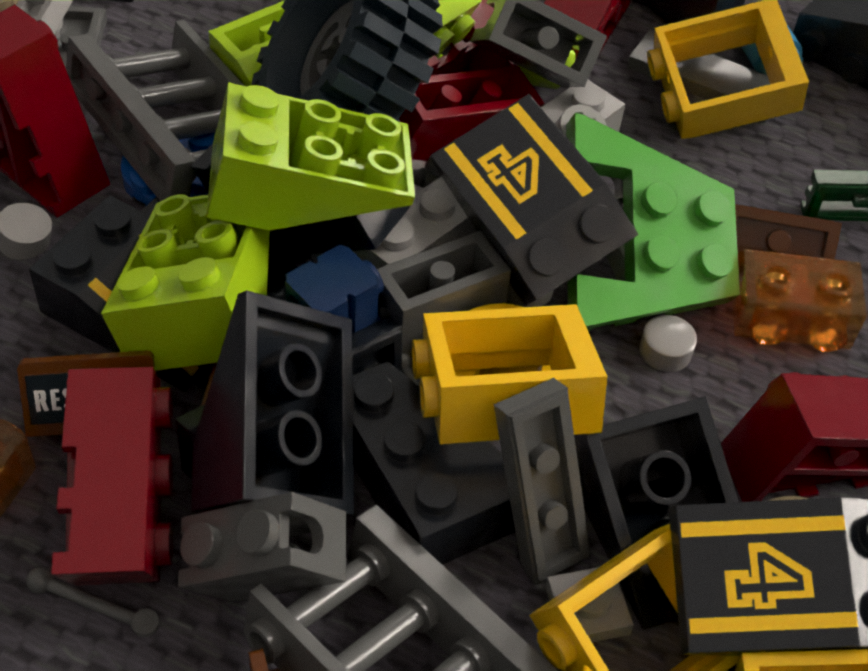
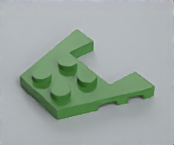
[566,113,740,332]

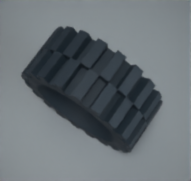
[251,0,443,122]

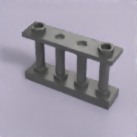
[66,20,245,202]
[243,505,558,671]

